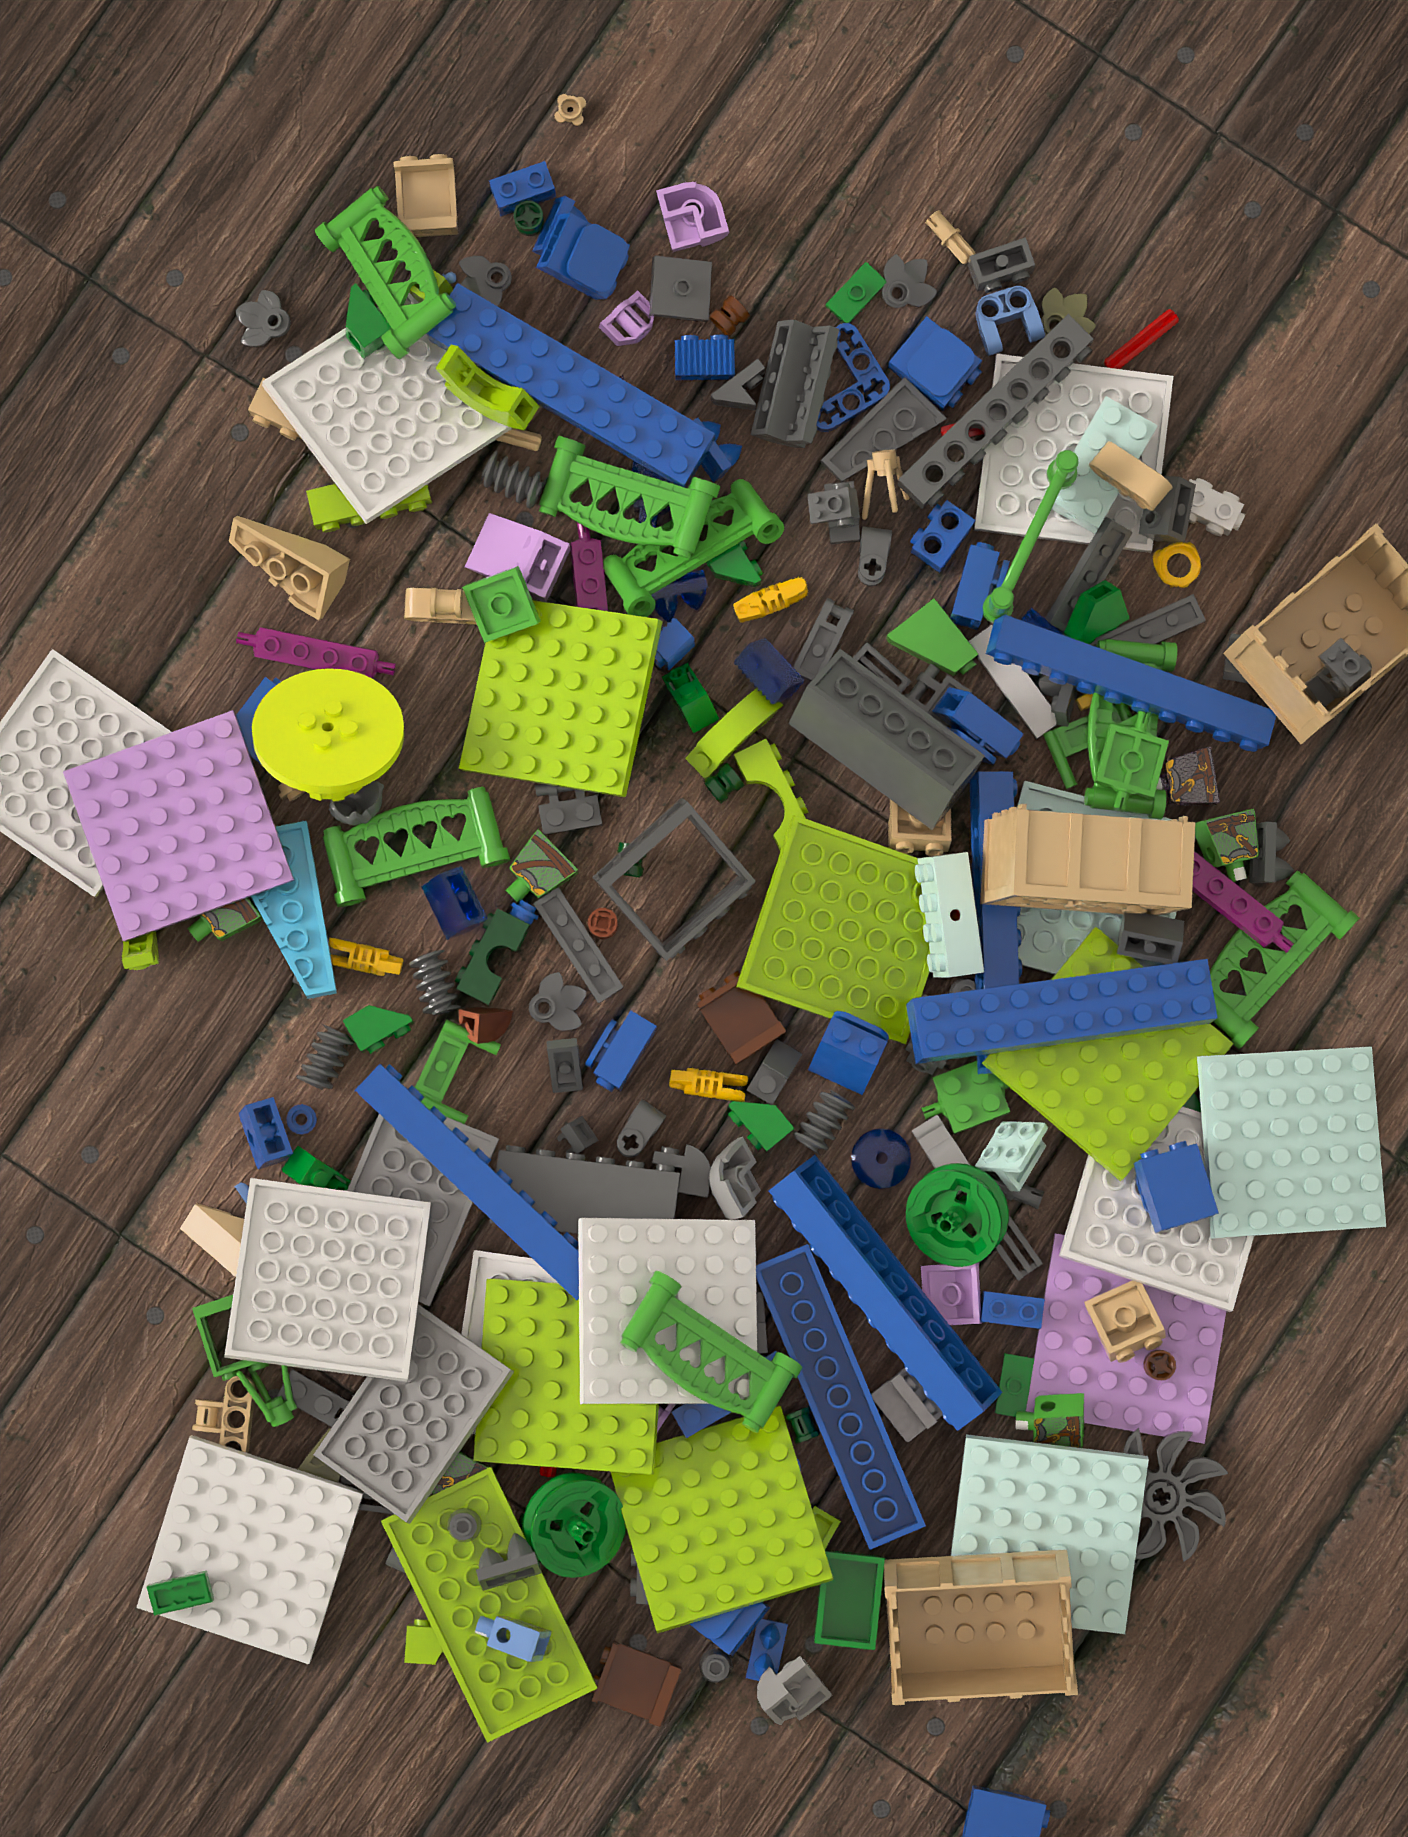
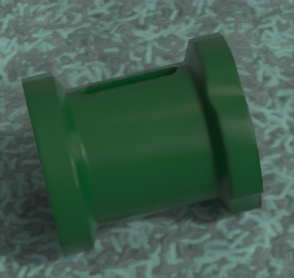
[785,1406,820,1444]

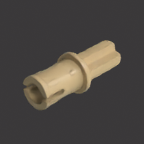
[925,210,975,264]

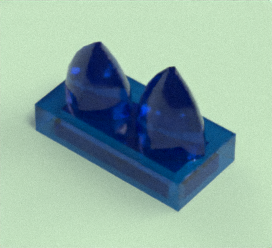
[651,569,708,622]

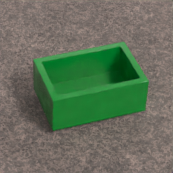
[814,1550,885,1650]

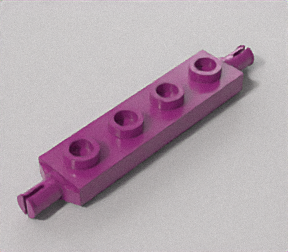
[570,522,608,611]
[236,627,396,679]
[1192,851,1294,953]

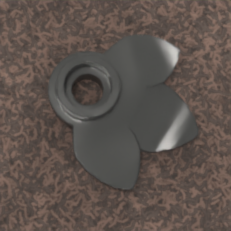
[882,254,937,308]
[459,256,512,306]
[236,290,291,347]
[529,972,586,1031]

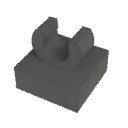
[557,1116,599,1154]

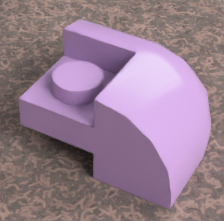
[656,182,729,252]

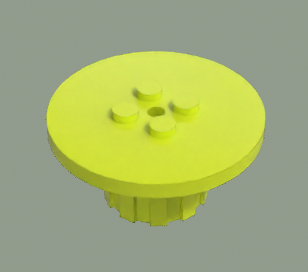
[252,669,404,802]

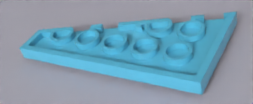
[251,821,337,999]

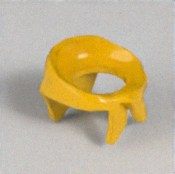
[1153,542,1201,588]

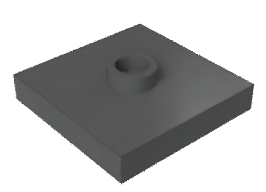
[649,255,712,322]

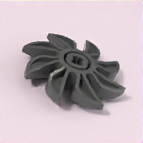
[1123,1428,1228,1562]

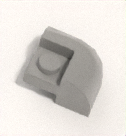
[708,1137,761,1220]
[757,1656,833,1725]

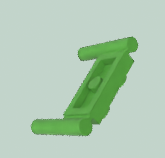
[1043,702,1132,789]
[415,1019,501,1124]

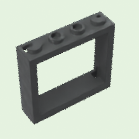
[592,798,756,961]

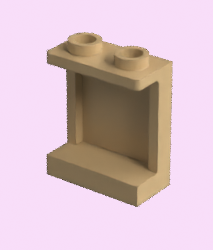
[394,154,458,237]

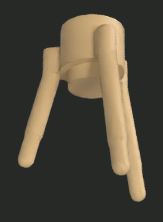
[862,450,910,520]

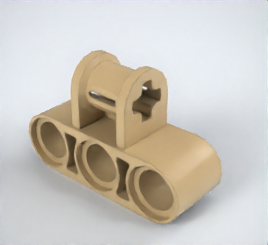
[1089,441,1172,511]
[404,588,477,625]
[192,1375,256,1453]

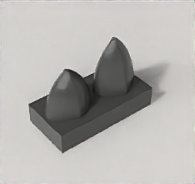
[1249,822,1295,884]
[476,1533,542,1591]

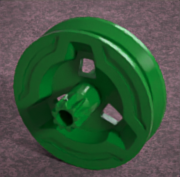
[906,1163,1009,1267]
[523,1473,626,1578]

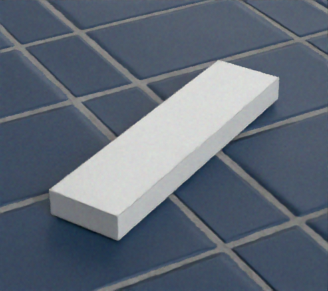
[969,625,1056,739]

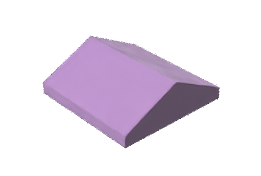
[921,1263,982,1325]

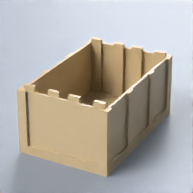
[1223,523,1408,744]
[980,804,1195,916]
[884,1550,1078,1705]

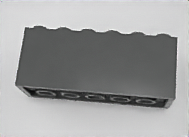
[788,649,985,830]
[489,1145,680,1234]

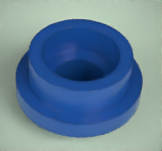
[510,900,539,925]
[286,1104,317,1135]

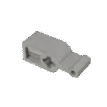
[912,1115,970,1194]

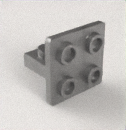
[871,1368,942,1442]

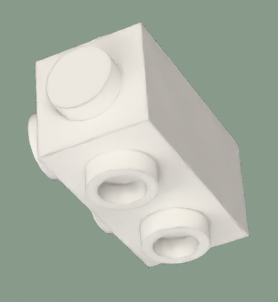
[1189,478,1245,536]

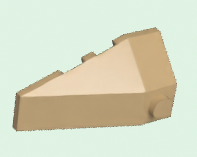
[229,516,350,620]
[180,1203,244,1277]

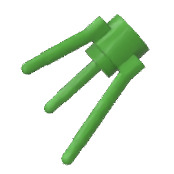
[237,1365,297,1427]

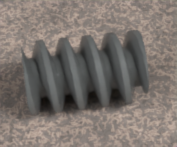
[481,450,548,509]
[409,950,461,1015]
[296,1024,354,1090]
[793,1089,856,1156]

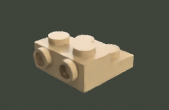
[888,799,951,856]
[1084,1280,1166,1363]

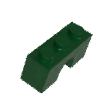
[455,908,531,1006]

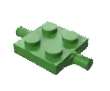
[1094,711,1169,812]
[921,1061,1010,1135]

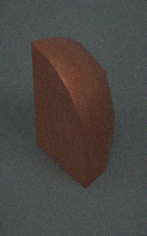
[458,1007,513,1044]

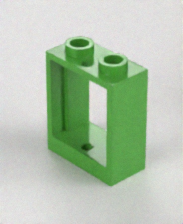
[192,1295,269,1381]

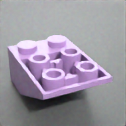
[465,513,571,602]

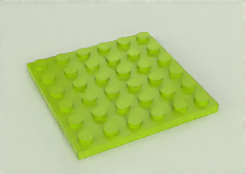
[459,601,663,797]
[736,815,930,1044]
[982,927,1234,1181]
[473,1279,659,1474]
[610,1406,833,1633]

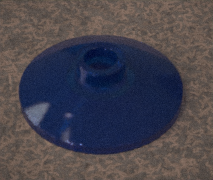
[851,1129,911,1189]

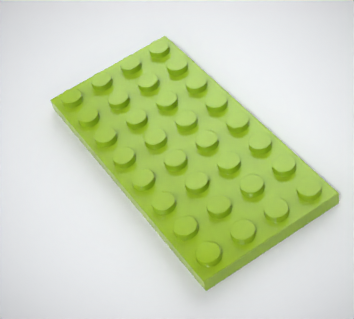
[381,1467,598,1743]

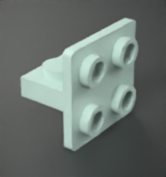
[975,1121,1048,1192]

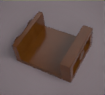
[697,970,786,1065]
[591,1641,682,1727]

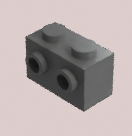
[967,237,1035,293]
[1139,476,1196,542]
[1117,913,1184,964]

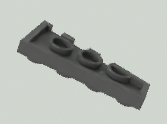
[821,377,947,482]

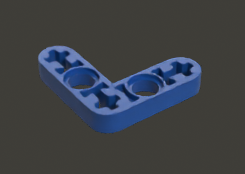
[817,323,890,432]

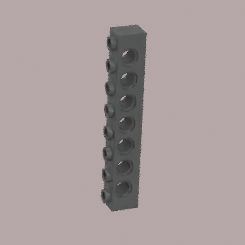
[897,314,1094,510]

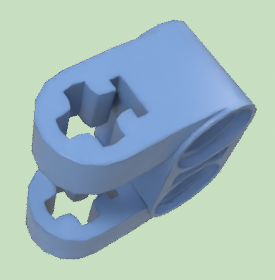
[975,286,1045,356]

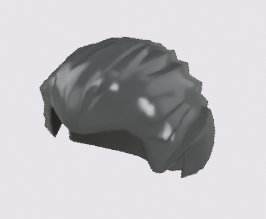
[329,780,384,825]

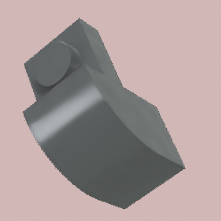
[652,1144,711,1198]

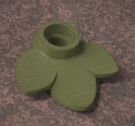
[1041,288,1096,336]

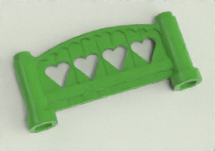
[315,186,456,360]
[539,436,720,559]
[982,450,1079,623]
[603,479,784,617]
[1084,639,1177,820]
[323,787,510,907]
[1210,870,1360,1050]
[620,1271,803,1433]

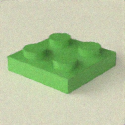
[462,566,541,643]

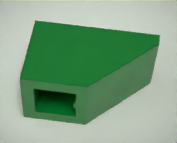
[345,284,391,359]
[706,541,763,588]
[1064,580,1130,644]
[662,663,719,733]
[342,1005,415,1054]
[728,1101,795,1152]
[281,1146,351,1191]

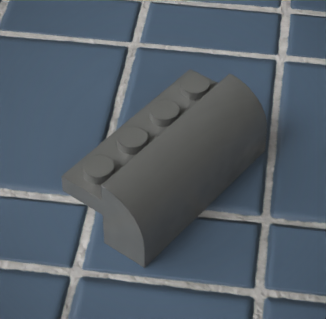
[751,320,839,448]

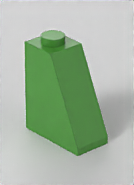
[886,599,978,676]

